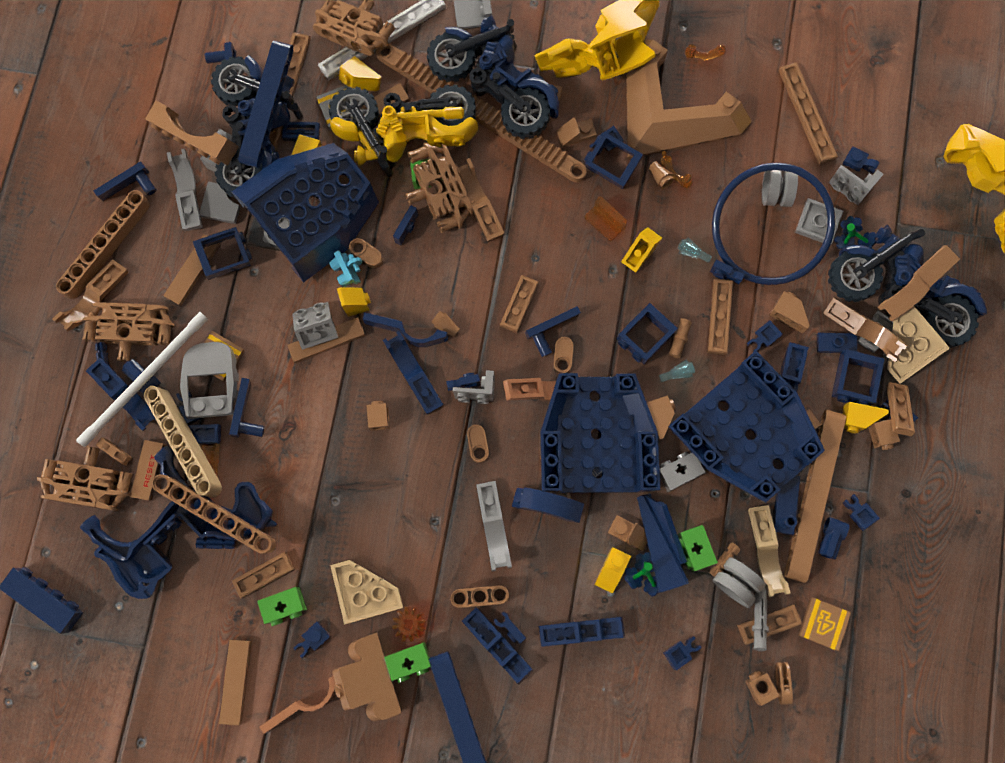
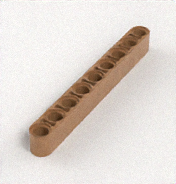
[784,409,846,583]

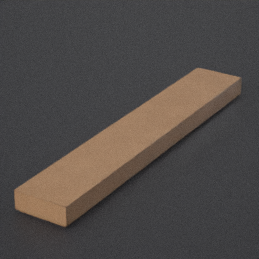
[778,62,838,165]

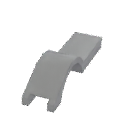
[167,149,203,232]
[476,481,512,571]

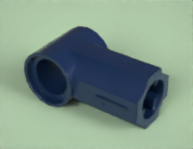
[121,359,161,394]
[818,516,849,560]

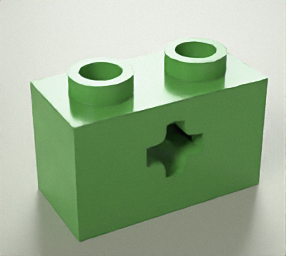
[678,525,718,572]
[257,587,307,626]
[384,642,431,683]

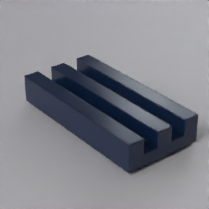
[282,122,321,141]

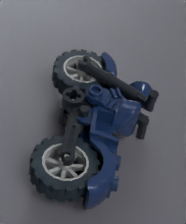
[427,16,559,139]
[211,55,303,198]
[828,224,987,348]

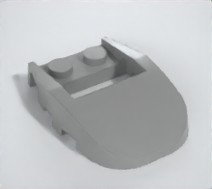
[180,342,239,419]

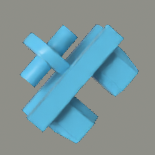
[329,250,362,286]

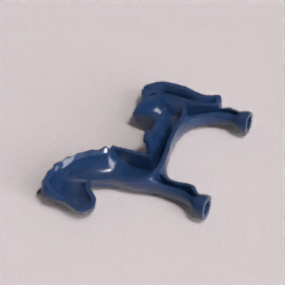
[80,445,277,599]

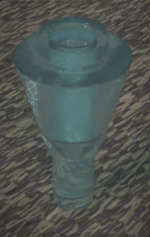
[677,237,712,263]
[659,359,695,382]

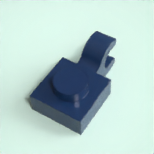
[842,146,880,174]
[494,612,526,643]

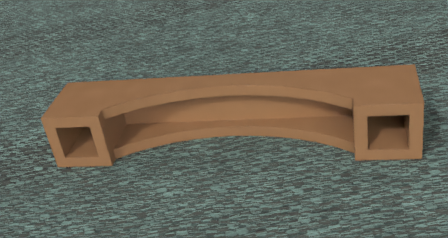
[145,101,239,166]

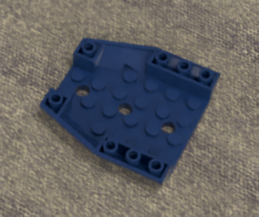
[232,143,379,283]
[668,351,825,503]
[540,373,660,493]

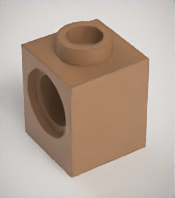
[367,401,390,431]
[868,419,900,451]
[745,671,779,706]

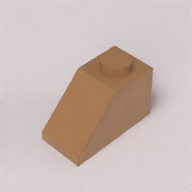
[769,291,810,334]
[647,395,676,442]

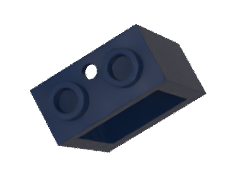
[584,132,643,189]
[192,227,252,280]
[617,303,678,365]
[832,349,884,406]

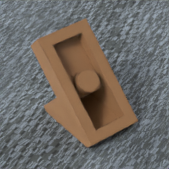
[557,118,597,147]
[607,515,647,552]

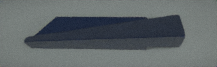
[637,493,689,593]

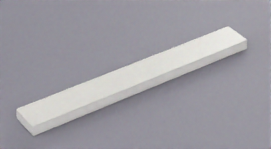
[318,0,446,81]

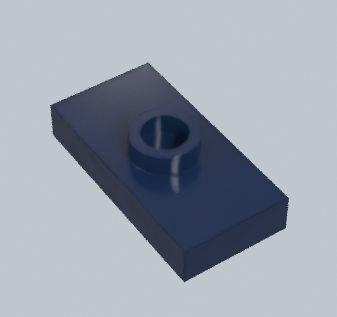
[393,205,419,245]
[817,333,858,353]
[188,424,221,445]

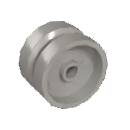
[762,170,798,207]
[713,557,766,608]

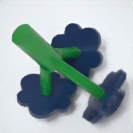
[834,216,877,249]
[624,552,660,597]

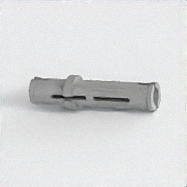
[752,588,769,651]

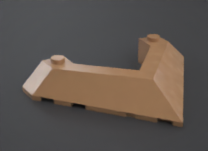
[626,39,752,159]

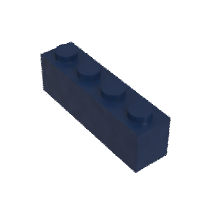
[0,567,83,634]

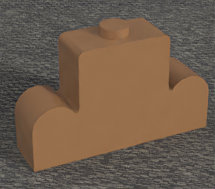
[332,633,401,721]

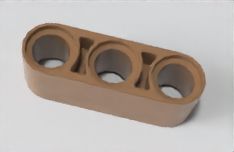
[451,586,509,608]

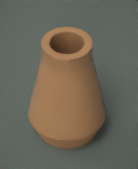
[649,161,674,189]
[431,311,460,337]

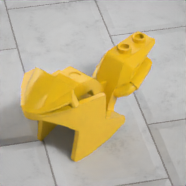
[534,0,660,80]
[943,124,1005,253]

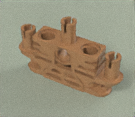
[313,0,395,56]
[405,143,473,233]
[81,302,175,362]
[37,446,133,511]

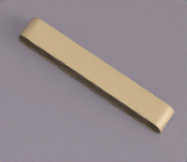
[144,386,222,497]

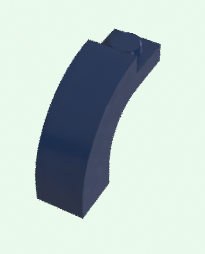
[512,487,584,523]

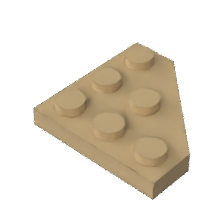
[887,306,950,384]
[330,560,404,625]

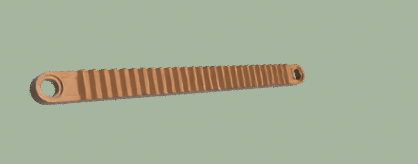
[376,43,586,183]

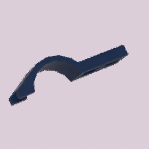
[363,313,448,348]
[383,331,443,414]
[86,358,156,431]

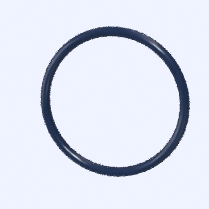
[712,163,835,285]

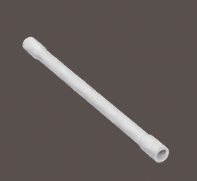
[76,312,208,447]

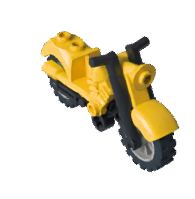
[329,85,478,177]

